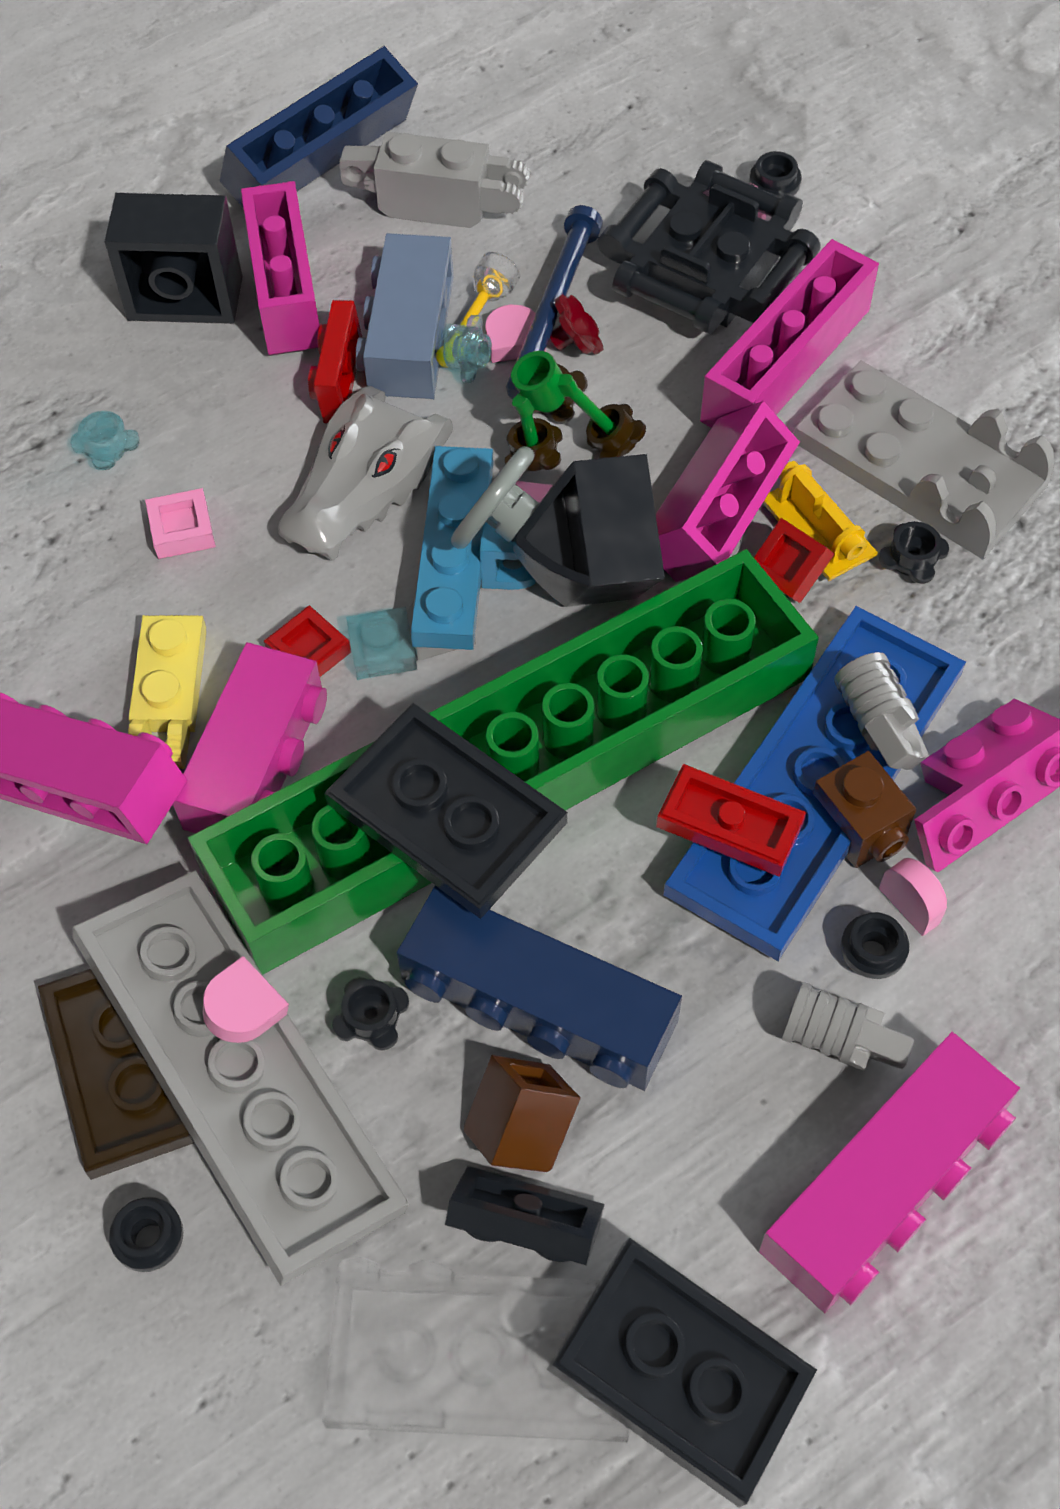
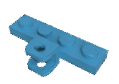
[411,446,536,650]

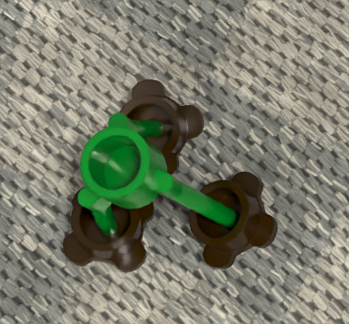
[504,351,646,471]

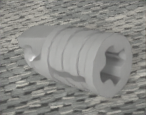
[834,652,929,770]
[782,982,914,1071]

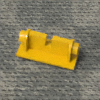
[763,461,878,581]

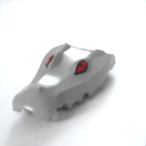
[278,386,453,560]

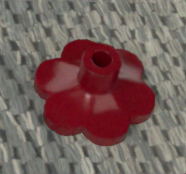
[550,294,604,355]

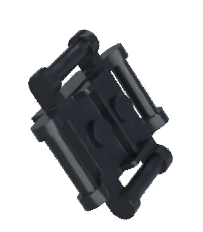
[597,160,821,334]

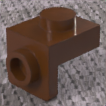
[813,751,917,868]

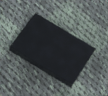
[324,703,568,919]
[546,1238,817,1507]

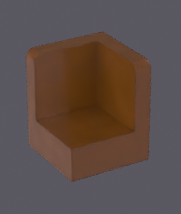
[464,1055,581,1172]

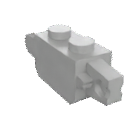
[340,131,530,228]

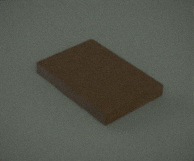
[38,969,195,1180]

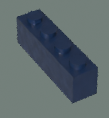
[219,46,418,209]
[396,886,682,1091]

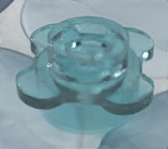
[443,315,492,383]
[71,411,140,470]

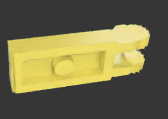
[128,615,207,769]

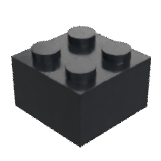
[104,193,243,324]

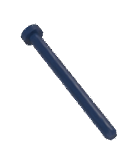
[506,205,603,399]

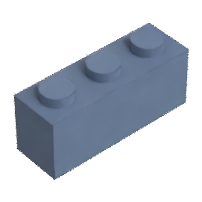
[356,233,454,399]

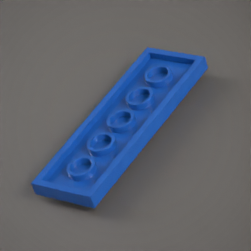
[664,606,966,961]

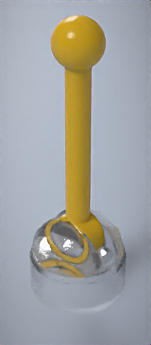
[435,252,520,368]

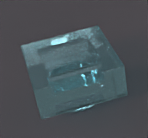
[346,607,417,680]

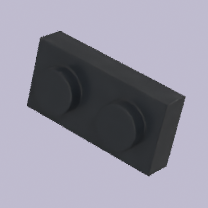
[445,1166,605,1265]

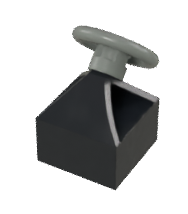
[451,446,665,607]

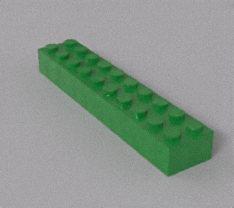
[188,549,819,975]

